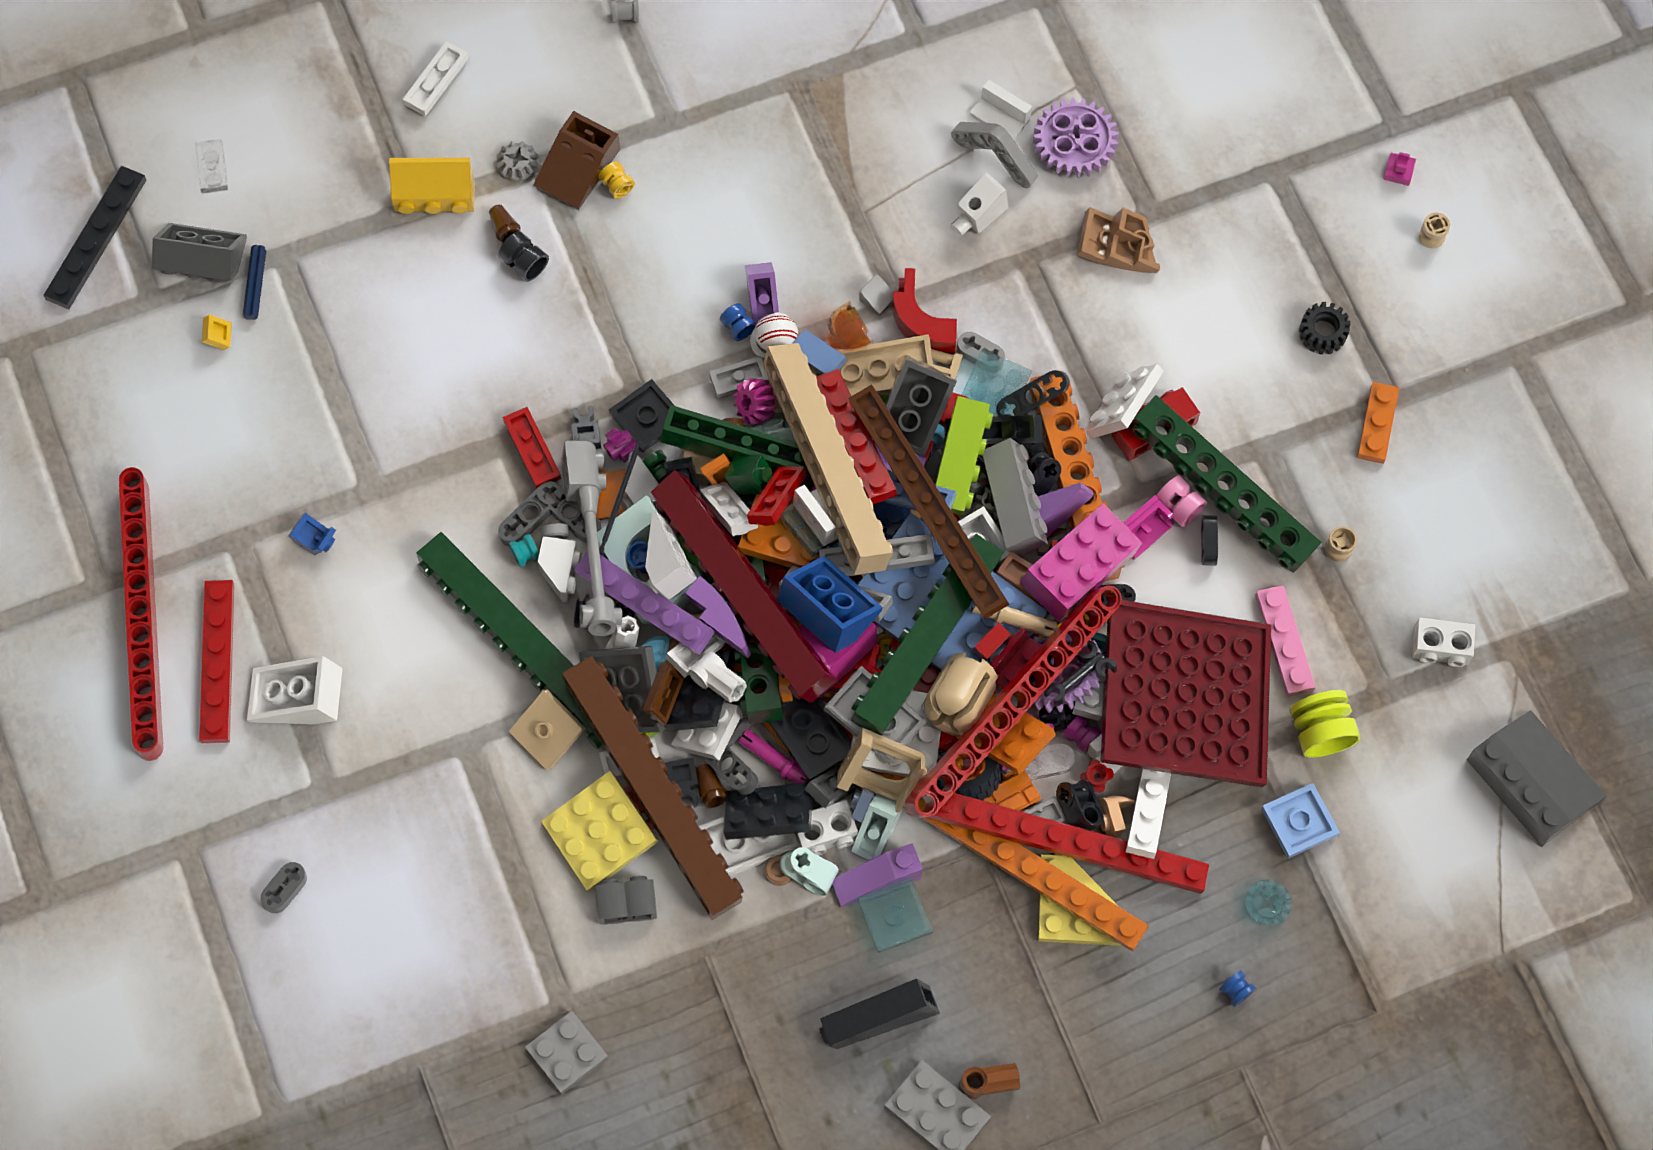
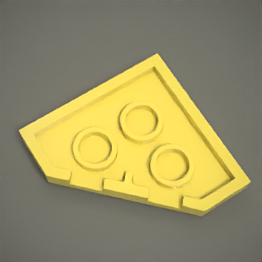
[1038,854,1122,946]

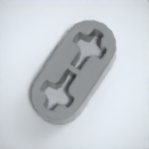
[957,332,1005,372]

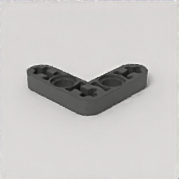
[498,481,602,546]
[701,693,758,795]

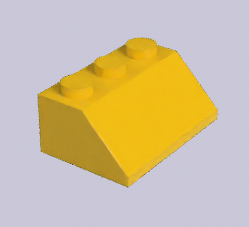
[389,157,475,214]

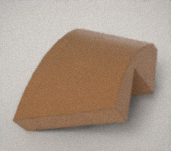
[1077,207,1160,273]

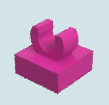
[1383,152,1416,186]

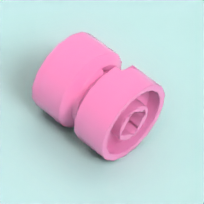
[1157,475,1207,528]

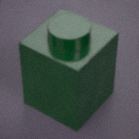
[724,455,774,495]

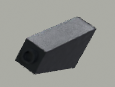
[819,978,940,1049]

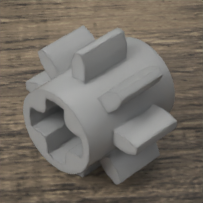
[974,487,998,523]

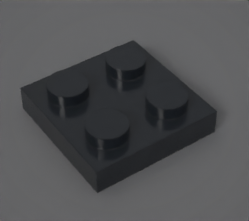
[609,379,675,453]

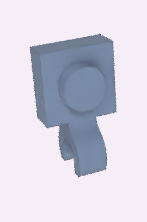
[849,787,876,823]

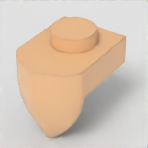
[1099,796,1136,838]

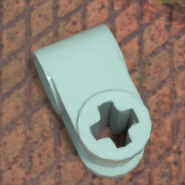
[780,847,839,896]

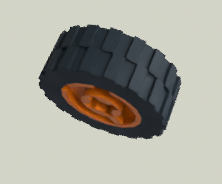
[936,746,1001,801]

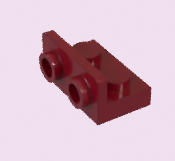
[989,628,1053,697]

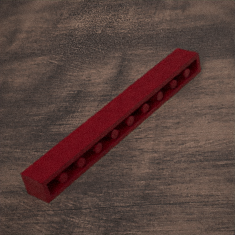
[651,470,837,703]

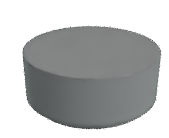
[541,523,569,540]

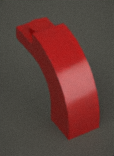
[892,268,957,355]

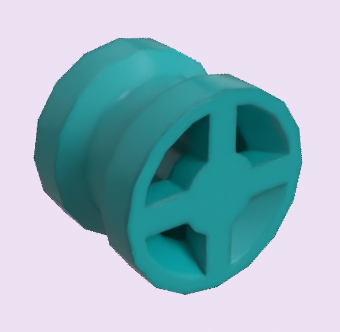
[508,534,539,568]

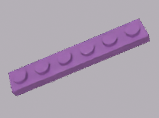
[574,550,715,655]

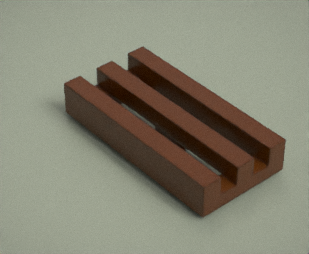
[642,662,685,726]

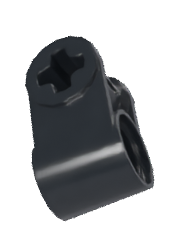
[1027,451,1061,496]
[1056,779,1104,831]

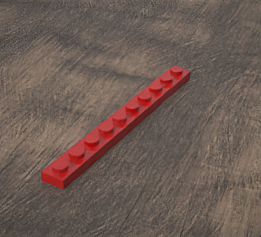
[926,789,1209,894]

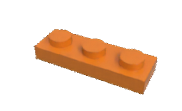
[1357,382,1399,464]

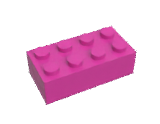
[1020,504,1143,622]

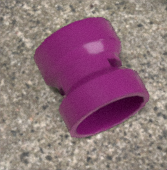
[1063,715,1102,754]

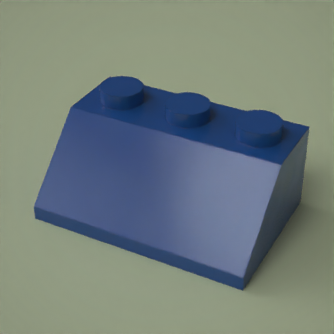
[777,556,883,653]

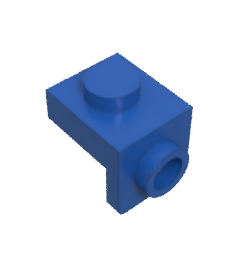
[288,513,336,555]

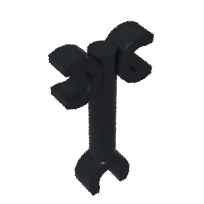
[1044,640,1117,707]

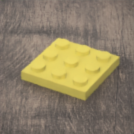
[541,771,659,892]

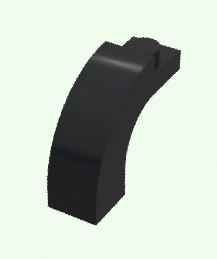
[945,415,1043,444]

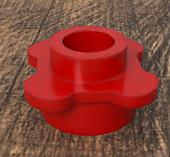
[1080,759,1114,793]

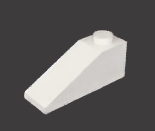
[645,512,696,599]

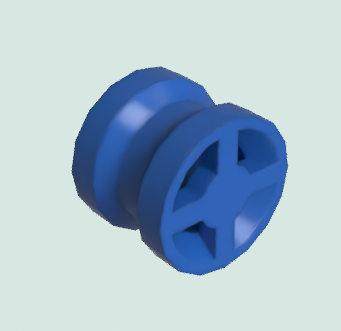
[1219,970,1257,1007]

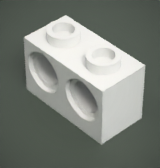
[1412,617,1475,667]
[795,800,858,856]

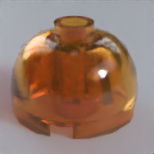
[826,301,874,351]

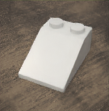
[247,656,342,725]

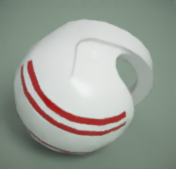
[750,312,799,360]

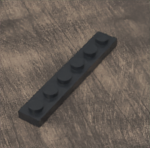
[43,165,147,310]

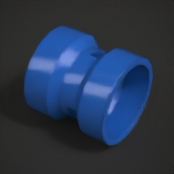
[720,303,756,341]
[627,541,648,575]

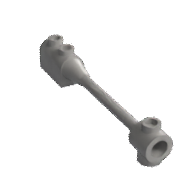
[561,441,622,636]

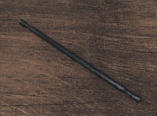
[599,436,643,555]

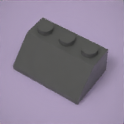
[152,223,247,283]
[885,356,957,457]

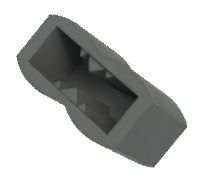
[595,876,657,925]

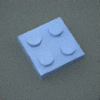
[1261,783,1340,859]

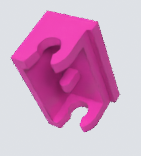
[1123,495,1174,560]

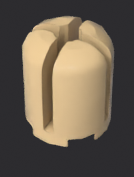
[924,653,998,735]

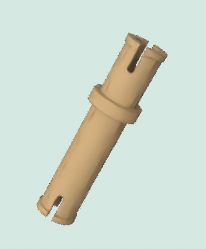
[971,602,1057,638]

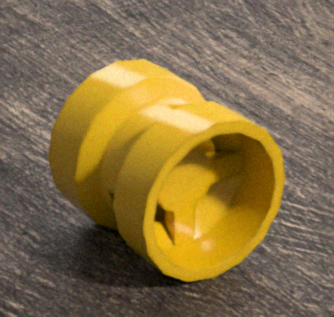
[599,161,635,199]

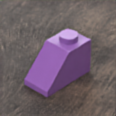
[745,262,779,324]

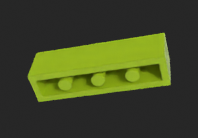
[935,396,993,515]

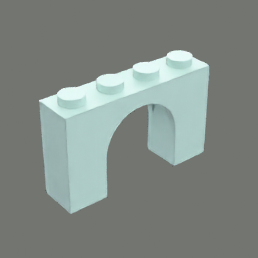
[597,495,704,628]

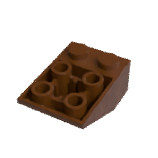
[533,111,620,210]

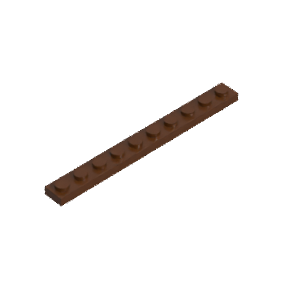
[848,384,1009,620]

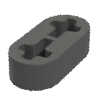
[260,862,307,913]

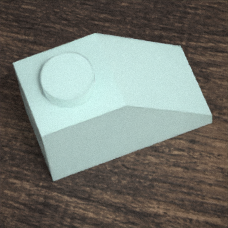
[851,793,903,860]

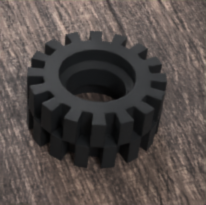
[1299,302,1351,355]

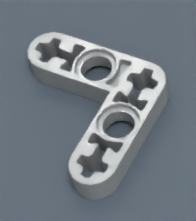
[951,122,1038,188]

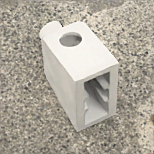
[951,173,1009,236]

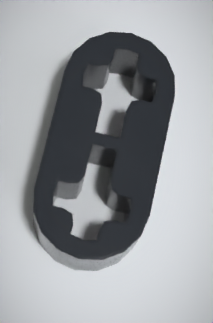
[1201,515,1218,566]

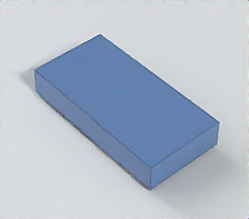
[792,329,847,375]

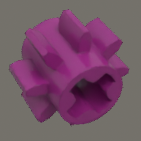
[603,428,636,463]

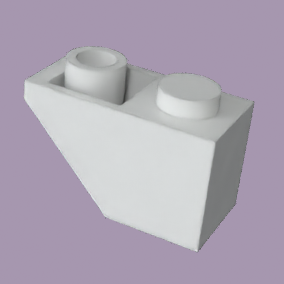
[538,536,581,603]

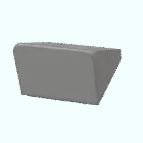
[859,274,893,316]

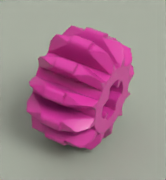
[733,378,778,425]

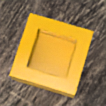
[202,314,232,350]

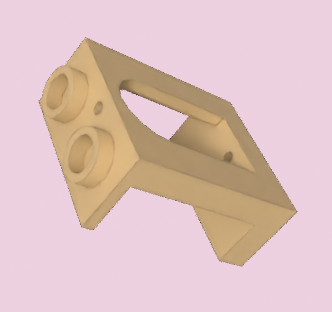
[837,728,928,813]

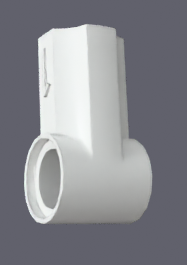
[605,616,640,649]
[688,651,747,703]

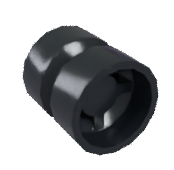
[498,231,549,282]

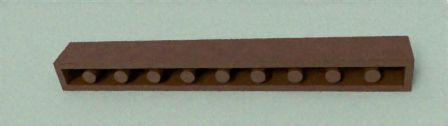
[562,656,744,920]

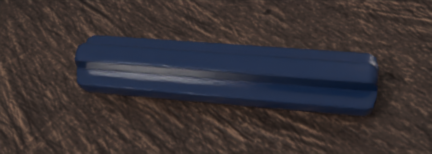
[243,245,266,320]

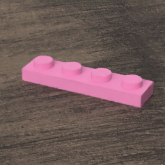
[1255,585,1315,697]

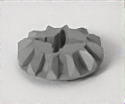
[496,141,539,180]

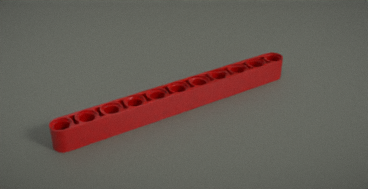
[119,467,163,761]
[905,586,1122,818]

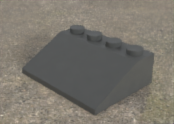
[1467,710,1607,847]

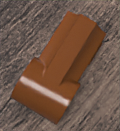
[959,1063,1020,1099]

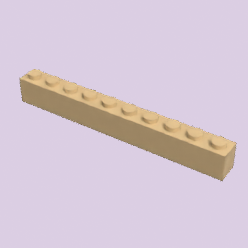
[763,343,893,575]

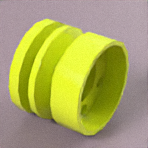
[1289,690,1361,758]

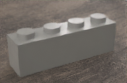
[983,438,1048,556]

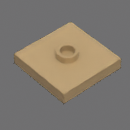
[509,690,586,770]

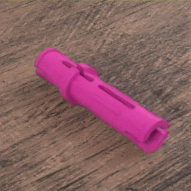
[738,729,809,784]

